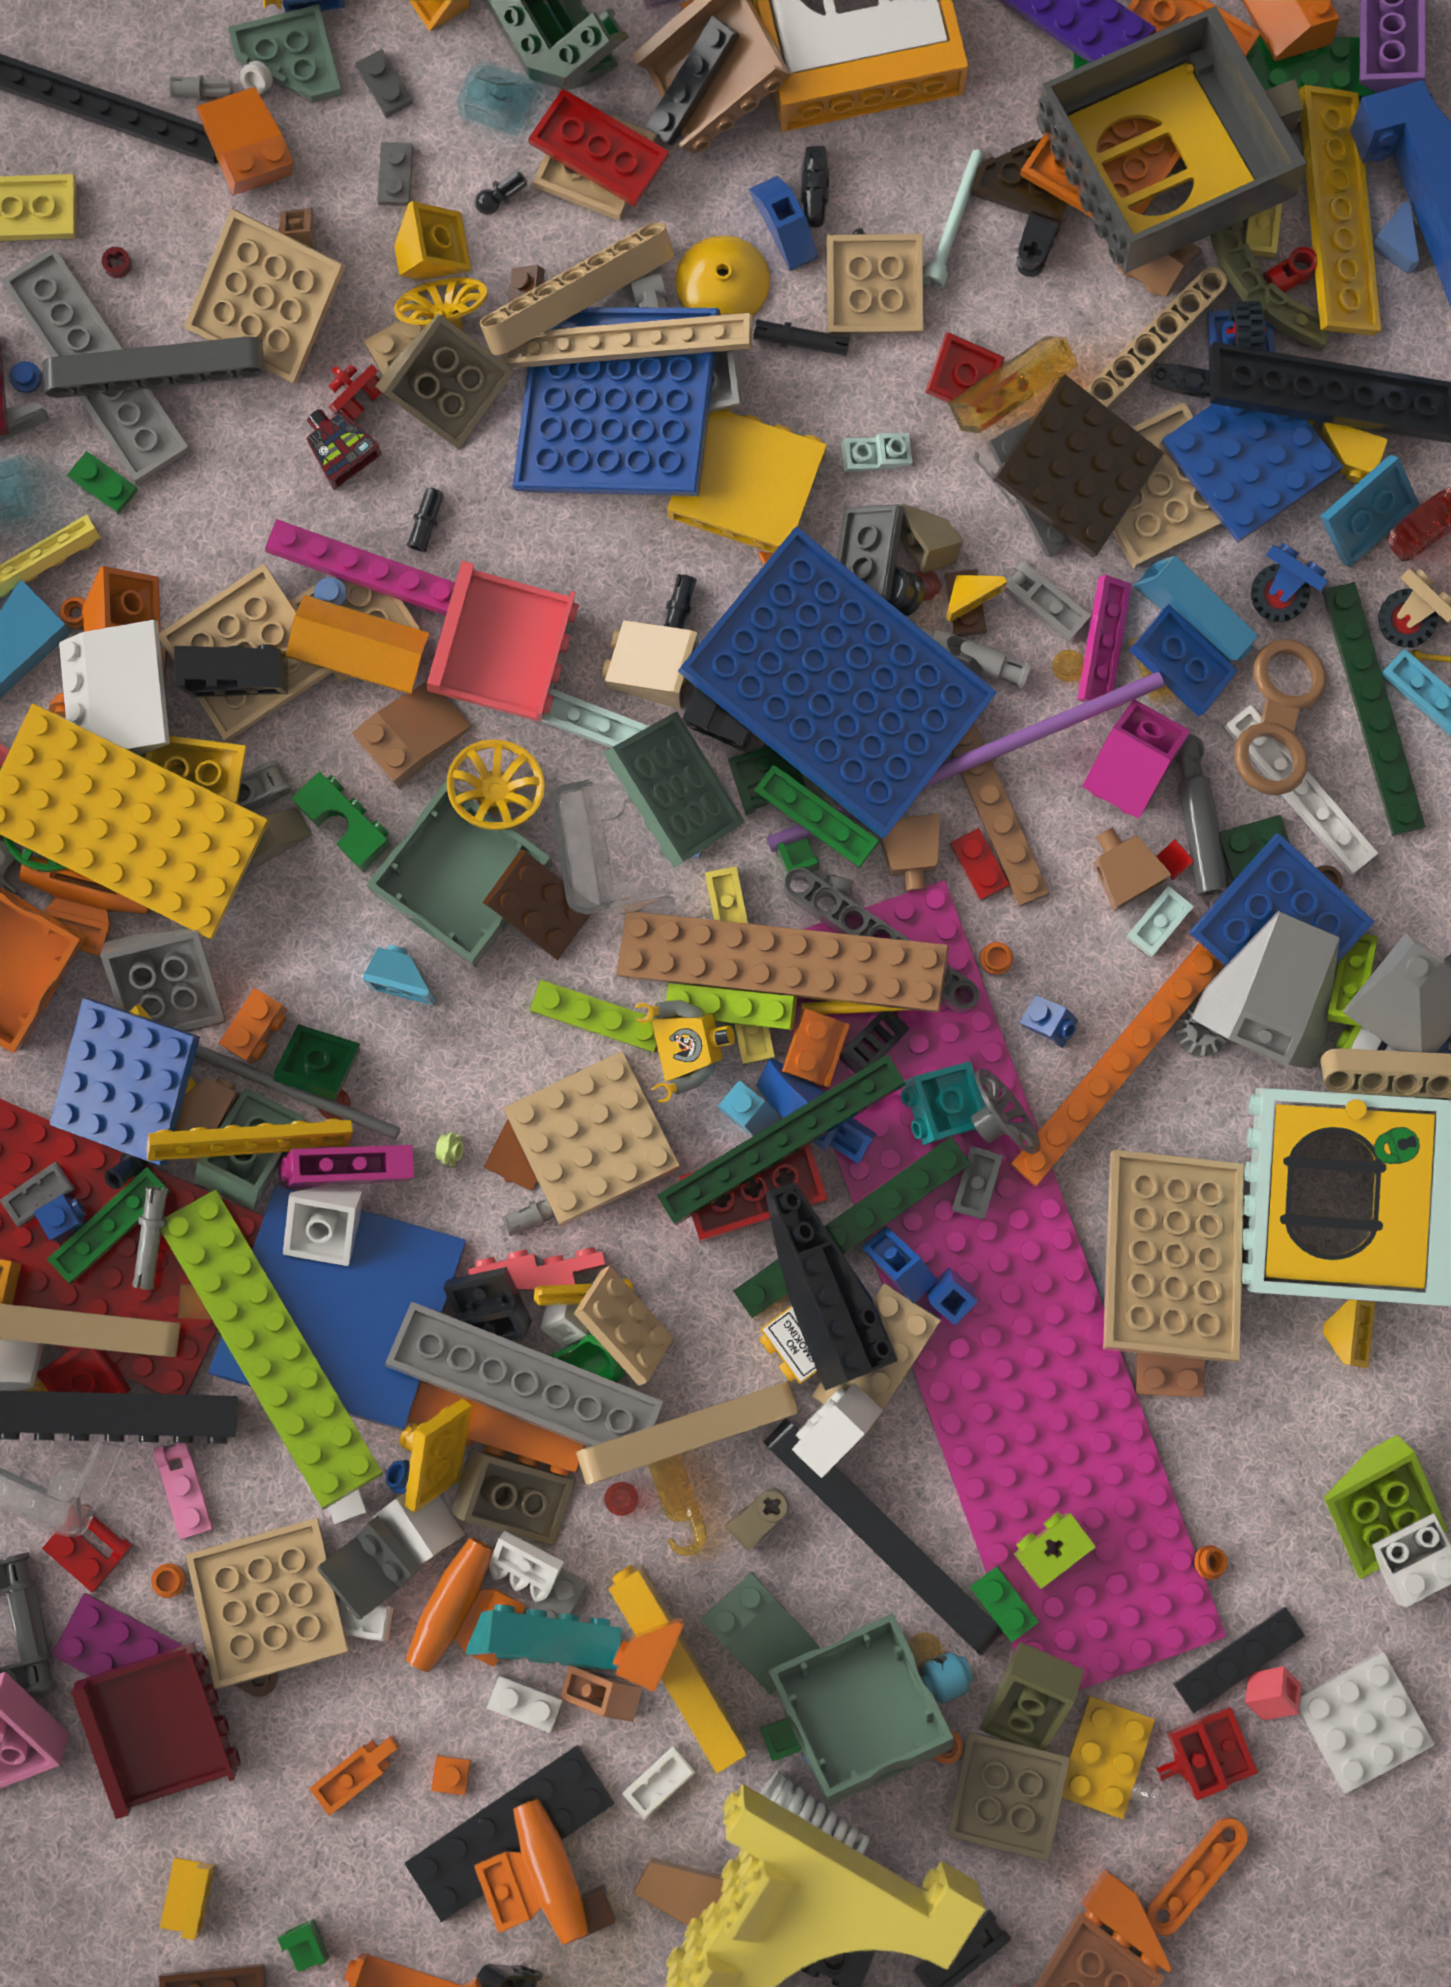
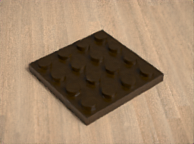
[992,374,1164,557]

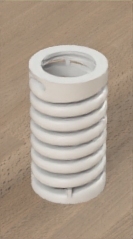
[760,1771,870,1854]

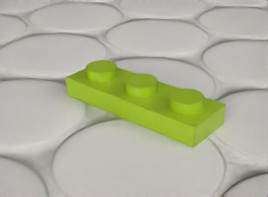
[1327,934,1378,1027]

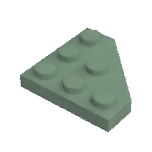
[228,4,343,102]

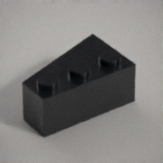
[174,644,288,698]

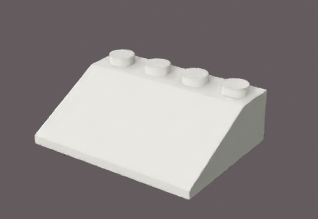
[59,620,170,755]

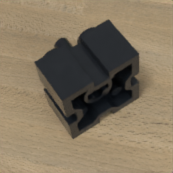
[682,687,754,752]

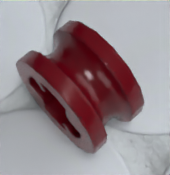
[101,247,132,278]

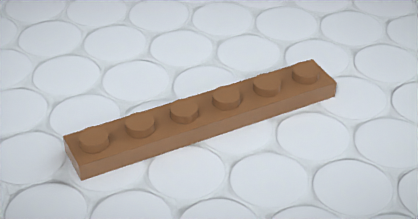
[951,722,1049,907]

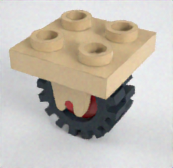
[1378,568,1451,648]

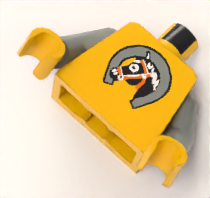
[634,1000,735,1103]

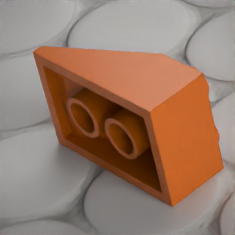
[196,87,294,196]

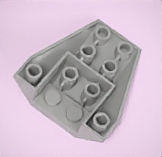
[1191,911,1340,1069]

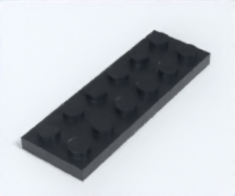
[404,1745,615,1923]

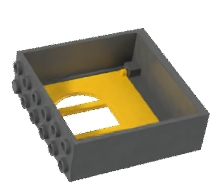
[1036,6,1307,274]

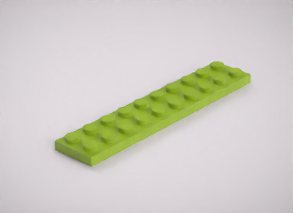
[161,1189,383,1510]

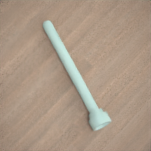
[923,149,984,289]

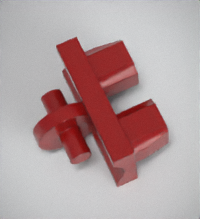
[328,364,382,421]

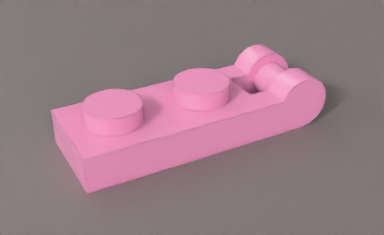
[153,1443,214,1540]

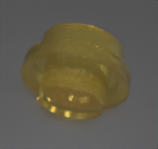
[1052,649,1084,682]
[908,1632,942,1667]

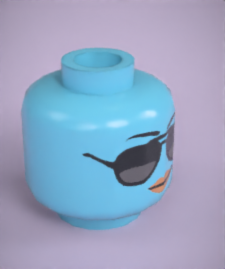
[921,1652,973,1703]

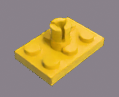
[399,1399,472,1513]

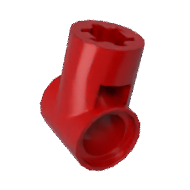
[1263,246,1317,293]

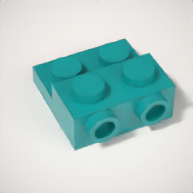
[901,1061,985,1146]

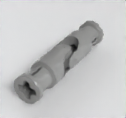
[910,619,1032,689]

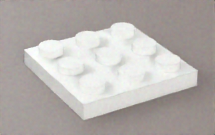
[1299,1651,1435,1794]

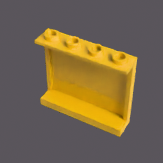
[667,408,827,553]

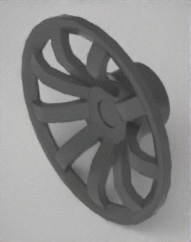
[971,1068,1041,1154]

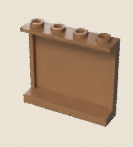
[631,0,791,153]

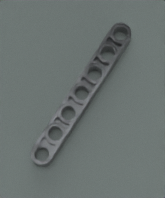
[43,336,265,398]
[784,868,979,1014]

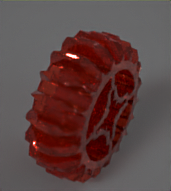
[1387,487,1451,561]

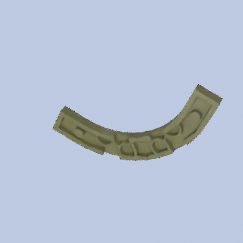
[1210,220,1330,352]

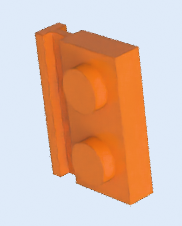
[782,1008,850,1087]

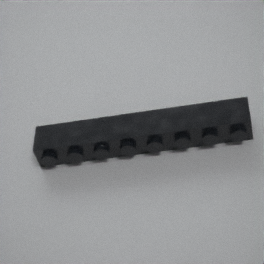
[0,1391,238,1444]

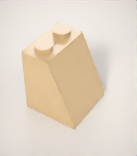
[601,620,698,709]

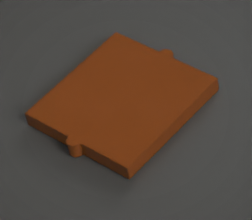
[484,1119,538,1191]

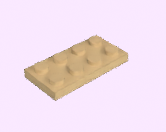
[812,1283,942,1434]

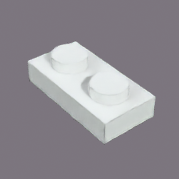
[487,1675,563,1733]

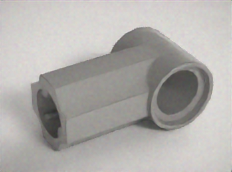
[630,273,667,308]

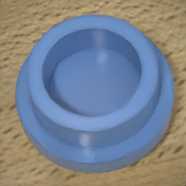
[314,577,347,606]

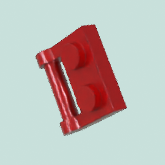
[42,1501,133,1593]

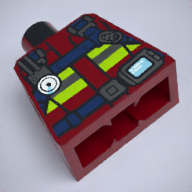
[306,409,382,490]

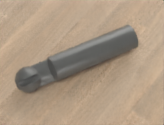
[1175,734,1229,896]

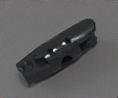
[801,146,830,229]
[1151,363,1210,399]

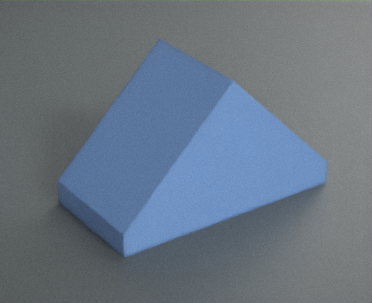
[1373,202,1419,274]

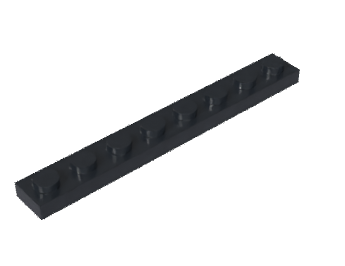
[0,54,217,165]

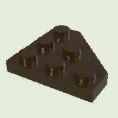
[970,138,1068,221]

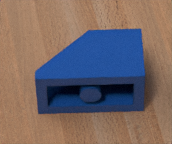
[862,1226,938,1304]

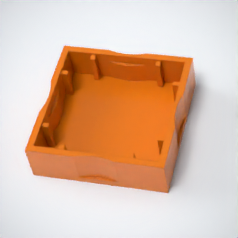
[0,886,87,1053]

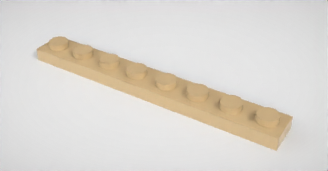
[502,313,753,368]

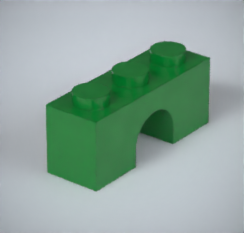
[291,771,391,872]

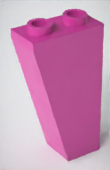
[278,1145,414,1189]

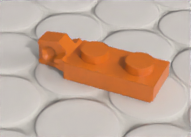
[309,1735,400,1816]

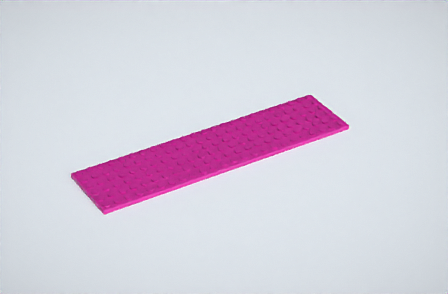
[790,880,1226,1691]

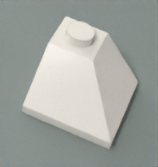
[283,1184,364,1266]

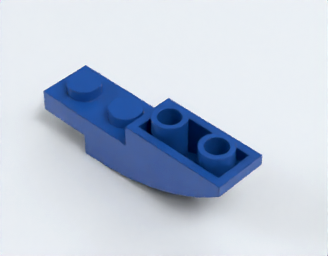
[756,1057,877,1164]

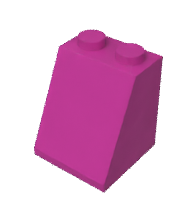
[1082,699,1191,819]

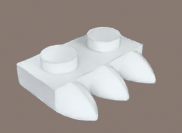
[489,1530,564,1602]

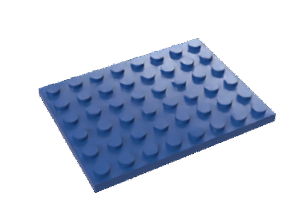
[678,526,997,839]

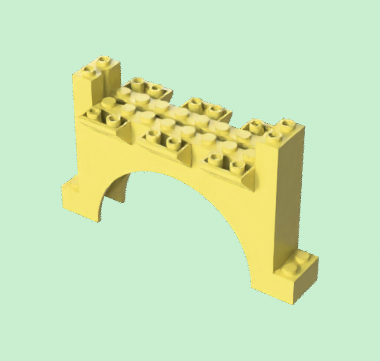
[665,1784,985,1987]

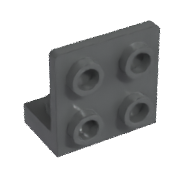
[317,1516,421,1620]

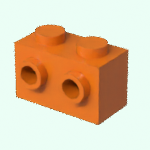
[218,987,288,1065]

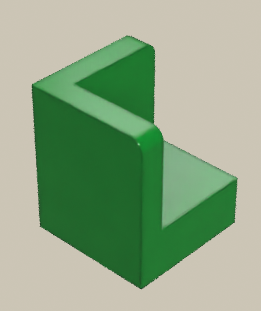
[777,837,820,875]
[277,1919,330,1972]

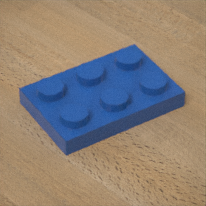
[1129,604,1238,717]

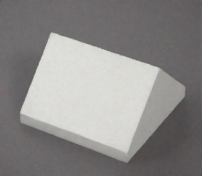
[372,1492,465,1566]

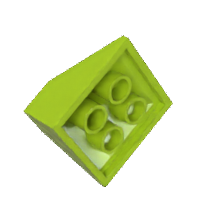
[1323,1435,1448,1579]

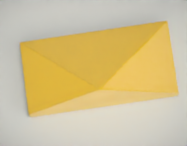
[946,575,1007,623]
[1323,1299,1375,1368]

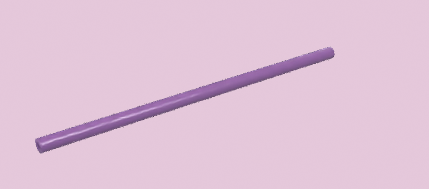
[766,672,1165,852]

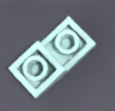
[841,433,912,473]

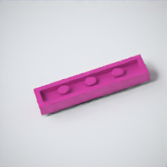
[1077,574,1132,703]

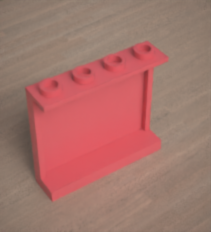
[427,561,579,722]

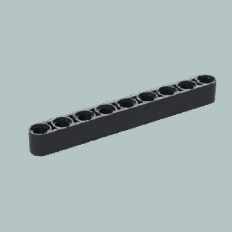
[763,1418,1003,1656]

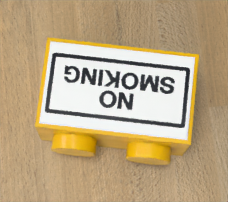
[759,1306,817,1384]

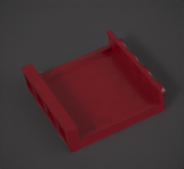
[71,1642,241,1819]

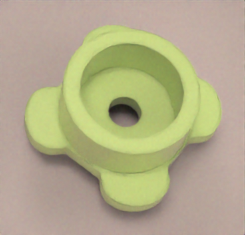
[436,1132,464,1167]

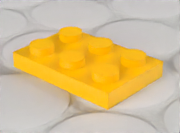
[1062,1696,1155,1819]

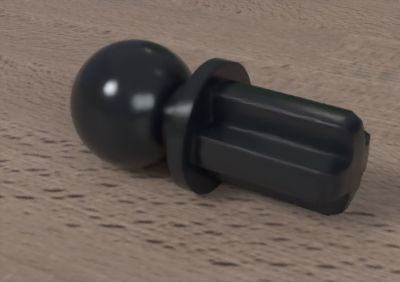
[475,170,528,215]

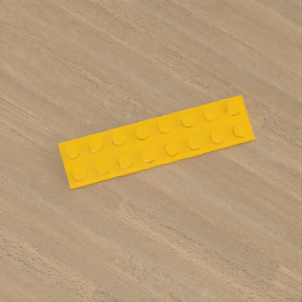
[1298,85,1381,336]

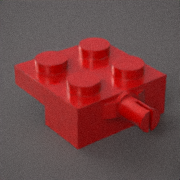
[1155,1706,1258,1801]

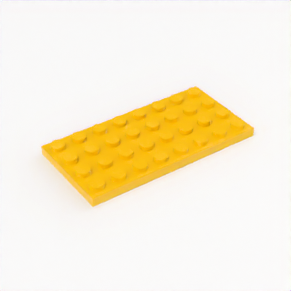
[0,703,270,939]

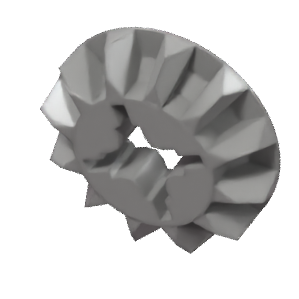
[1175,1005,1227,1057]

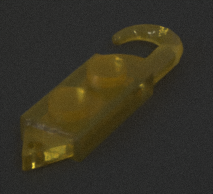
[648,1425,707,1556]

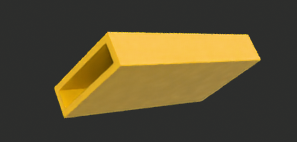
[608,1564,747,1774]

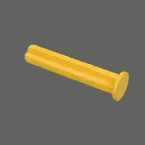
[534,1279,633,1306]

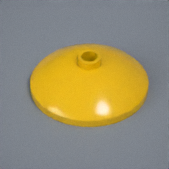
[676,235,770,316]

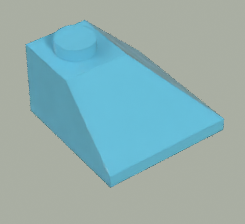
[363,945,436,1006]

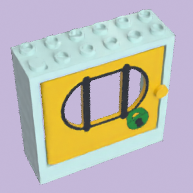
[1241,1088,1451,1306]

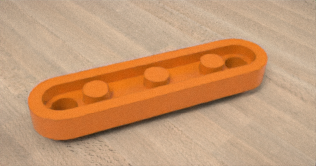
[1145,1817,1248,1936]

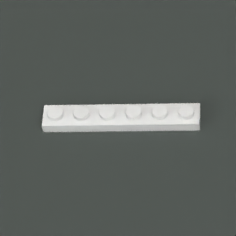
[1224,705,1378,876]

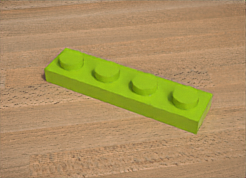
[530,979,657,1053]
[666,983,797,1030]

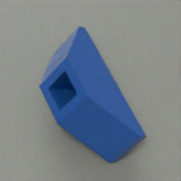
[749,176,819,271]

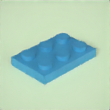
[1320,454,1420,567]

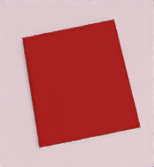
[1156,839,1194,881]

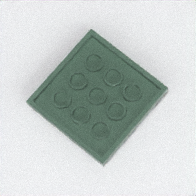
[603,711,744,868]

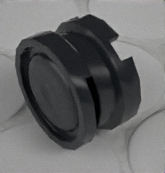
[888,566,925,616]

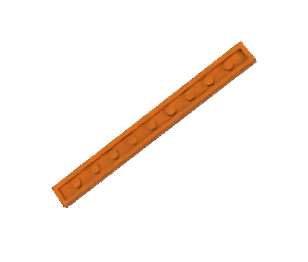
[1010,943,1223,1187]

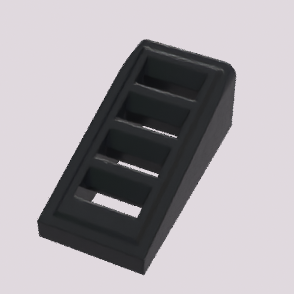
[839,1011,910,1074]

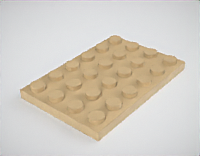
[1103,1149,1244,1363]

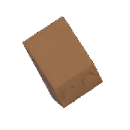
[352,681,472,789]

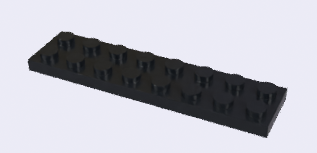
[1209,342,1451,443]

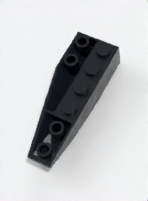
[766,1182,898,1391]

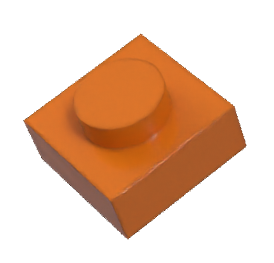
[431,1755,471,1796]

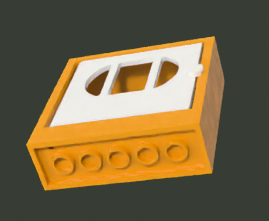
[751,0,968,132]

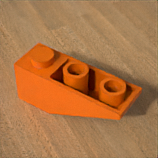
[1081,1868,1172,1973]

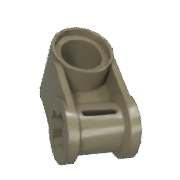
[725,1489,787,1551]

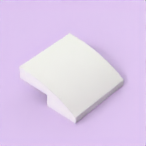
[0,1339,44,1391]

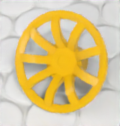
[394,277,488,330]
[446,739,545,830]

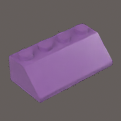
[1360,0,1425,93]

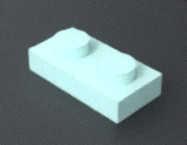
[1126,886,1194,958]

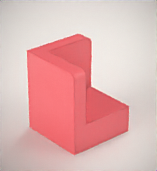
[1245,1666,1302,1720]

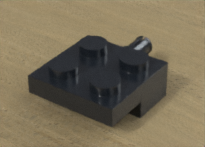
[443,1267,532,1341]

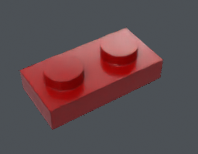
[950,828,1009,901]

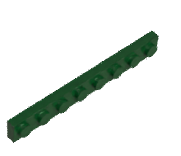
[1322,582,1426,836]
[657,1054,906,1226]
[733,1136,971,1318]

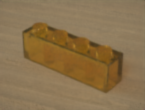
[948,336,1078,433]

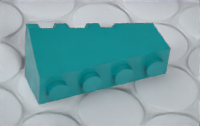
[466,1605,622,1670]

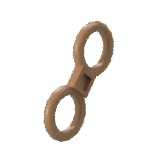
[1234,639,1326,796]

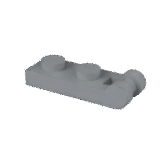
[1004,562,1092,643]

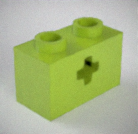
[1013,1512,1096,1589]

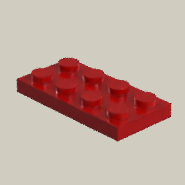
[528,88,669,207]

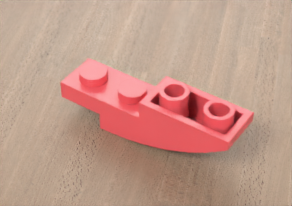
[468,1247,607,1291]

